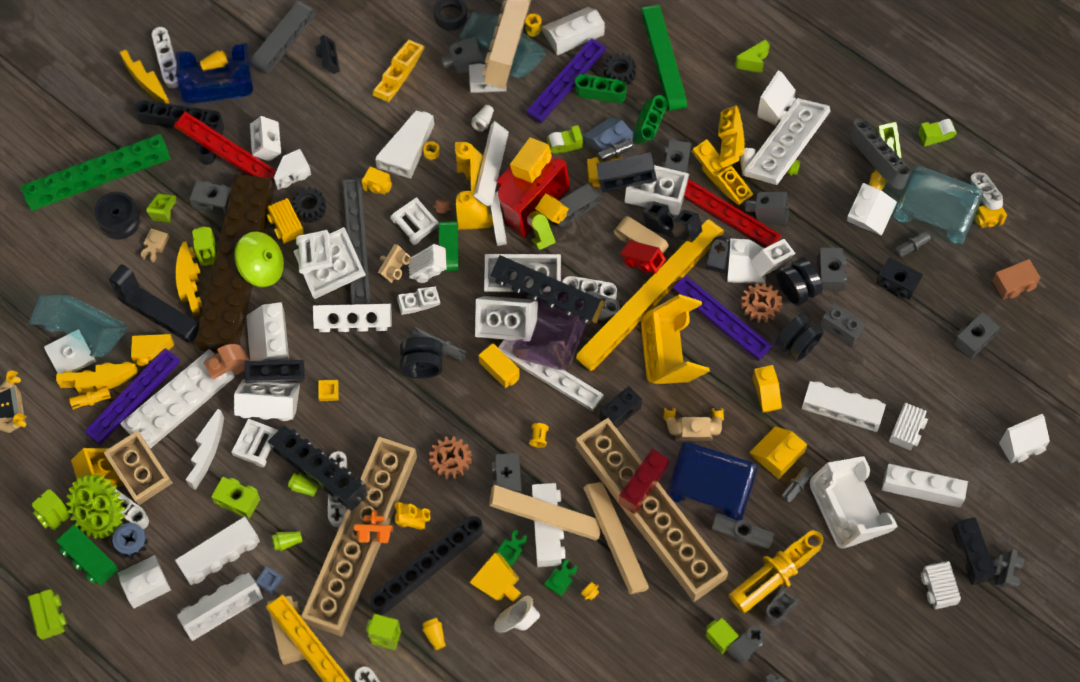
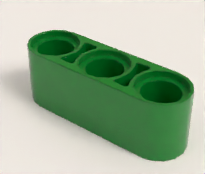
[575,74,627,103]
[632,95,667,145]
[439,221,459,271]

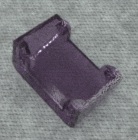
[512,292,586,370]

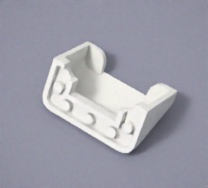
[810,456,898,548]

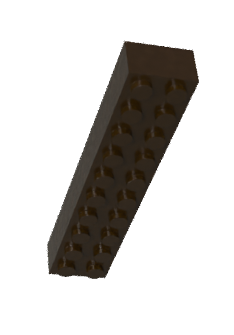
[196,174,274,353]

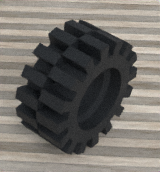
[604,53,636,85]
[291,187,326,223]

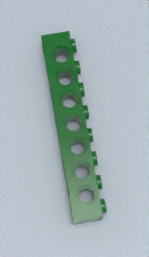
[20,134,171,211]

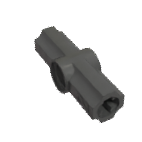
[711,513,775,551]

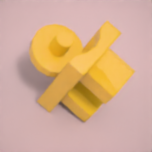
[394,502,430,530]

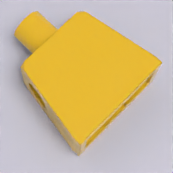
[470,553,521,602]

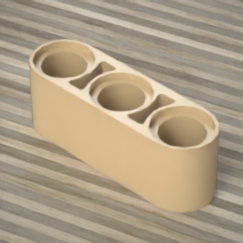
[614,216,669,253]

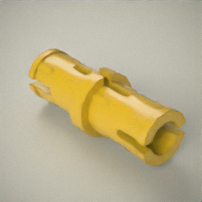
[69,387,111,410]

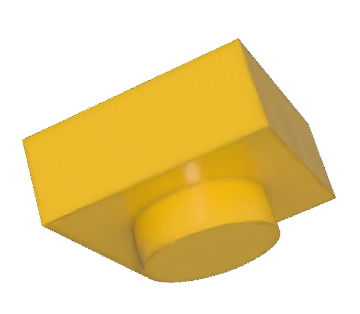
[318,380,339,401]

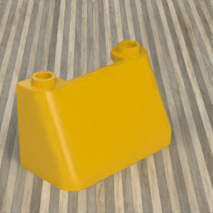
[455,142,493,229]

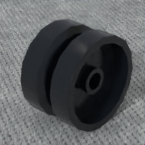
[94,191,140,240]
[776,257,823,306]
[775,313,824,363]
[400,337,442,379]

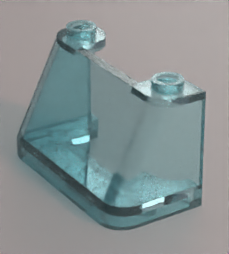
[893,166,983,244]

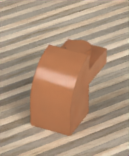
[204,344,250,380]

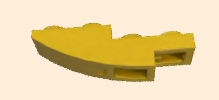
[718,106,745,168]
[691,139,754,205]
[176,241,203,317]
[56,362,139,394]

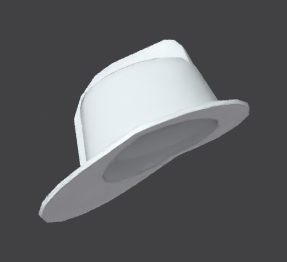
[494,596,540,633]

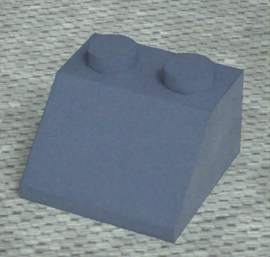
[582,117,633,156]

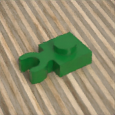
[496,530,527,568]
[544,559,577,597]

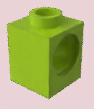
[706,618,739,654]

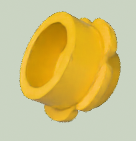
[581,582,599,600]

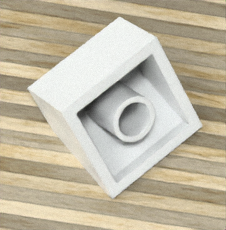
[757,71,796,126]
[847,183,897,236]
[999,414,1050,463]
[118,555,171,608]

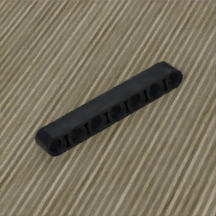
[370,516,483,615]

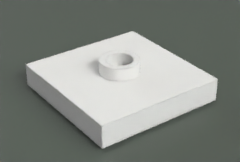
[44,329,96,373]

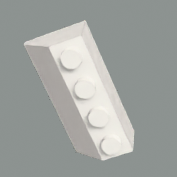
[484,254,561,292]
[177,573,263,641]

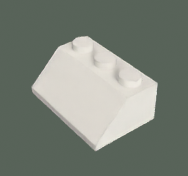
[541,7,605,55]
[625,165,689,215]
[475,296,538,341]
[246,302,289,361]
[234,379,300,421]

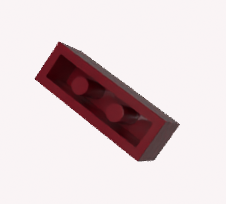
[618,449,669,514]

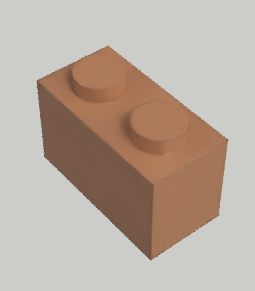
[992,259,1040,299]

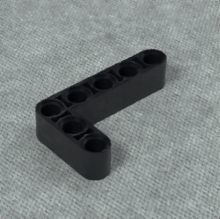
[135,100,224,165]
[108,264,200,344]

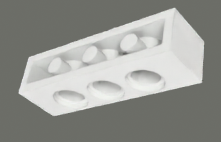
[313,304,392,332]

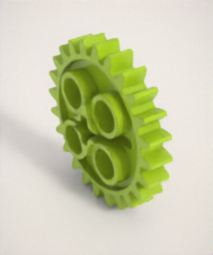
[66,474,125,539]

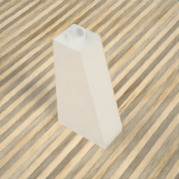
[375,111,434,178]

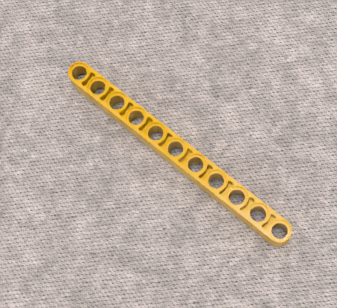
[576,219,724,371]

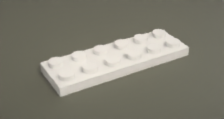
[744,98,830,185]
[120,349,235,449]

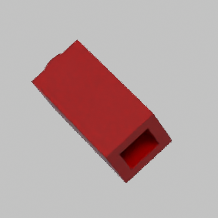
[621,240,666,274]

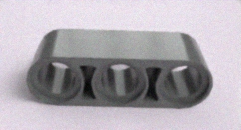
[558,183,602,227]

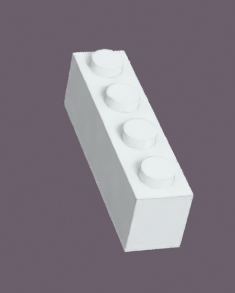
[802,381,886,432]
[882,464,968,508]
[532,483,565,567]
[175,517,260,585]

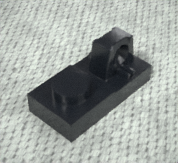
[315,35,340,74]

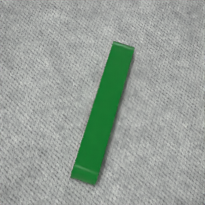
[641,4,687,111]

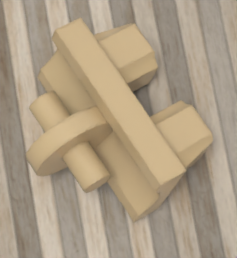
[378,244,411,283]

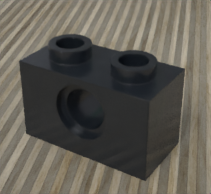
[876,257,923,300]
[599,386,642,429]

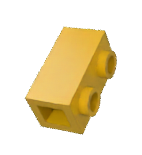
[479,343,520,389]

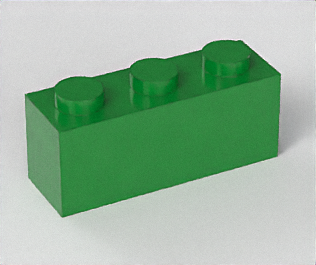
[56,524,118,587]

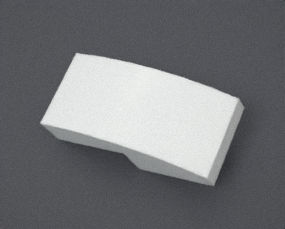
[397,287,440,315]

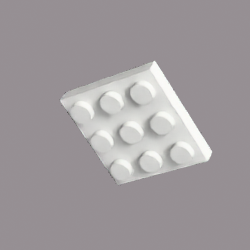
[293,227,366,299]

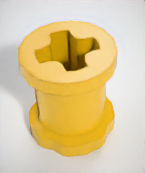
[525,13,541,37]
[529,423,549,448]

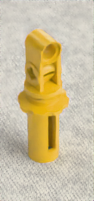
[729,531,823,614]

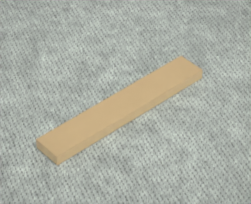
[584,482,649,594]
[489,485,600,540]

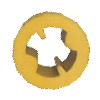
[423,141,440,160]

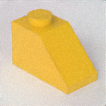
[131,334,174,366]
[752,365,782,413]

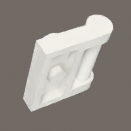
[390,198,439,245]
[296,230,333,274]
[231,419,278,468]

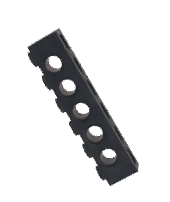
[490,255,606,324]
[267,426,368,512]

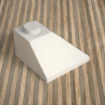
[727,238,765,284]

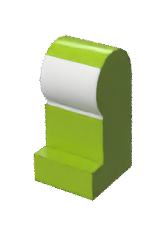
[918,119,957,146]
[546,125,583,154]
[527,211,556,250]

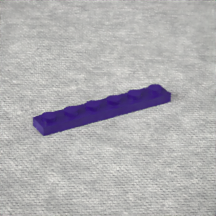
[527,38,606,124]
[672,275,772,361]
[84,348,180,445]

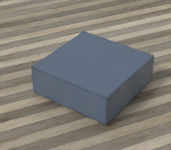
[256,566,283,595]

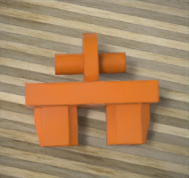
[354,510,393,543]

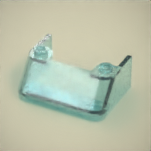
[459,12,548,78]
[29,294,128,357]

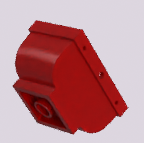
[497,156,570,238]

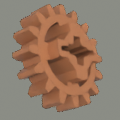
[741,283,782,323]
[429,436,472,479]

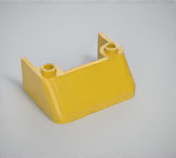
[641,294,710,384]

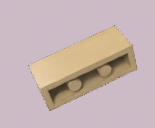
[267,595,305,665]

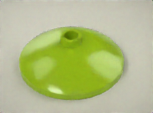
[235,232,284,287]

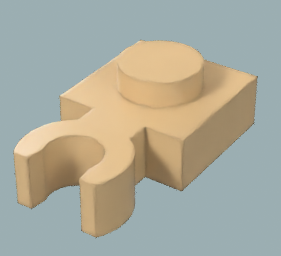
[141,228,169,263]

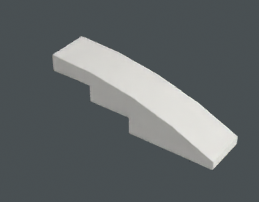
[186,409,224,490]

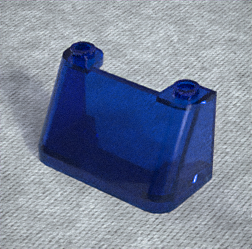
[176,43,253,104]
[667,442,758,521]

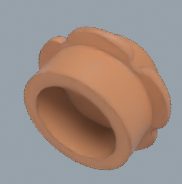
[433,200,451,214]

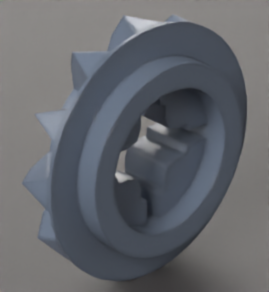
[113,523,146,555]

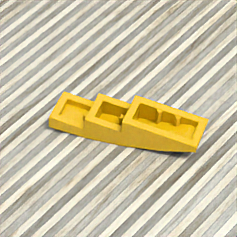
[373,40,424,102]
[120,50,169,104]

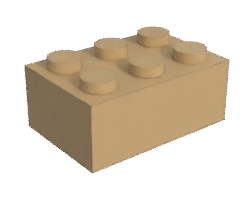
[103,430,173,505]

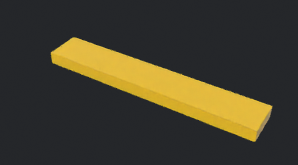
[266,595,351,682]

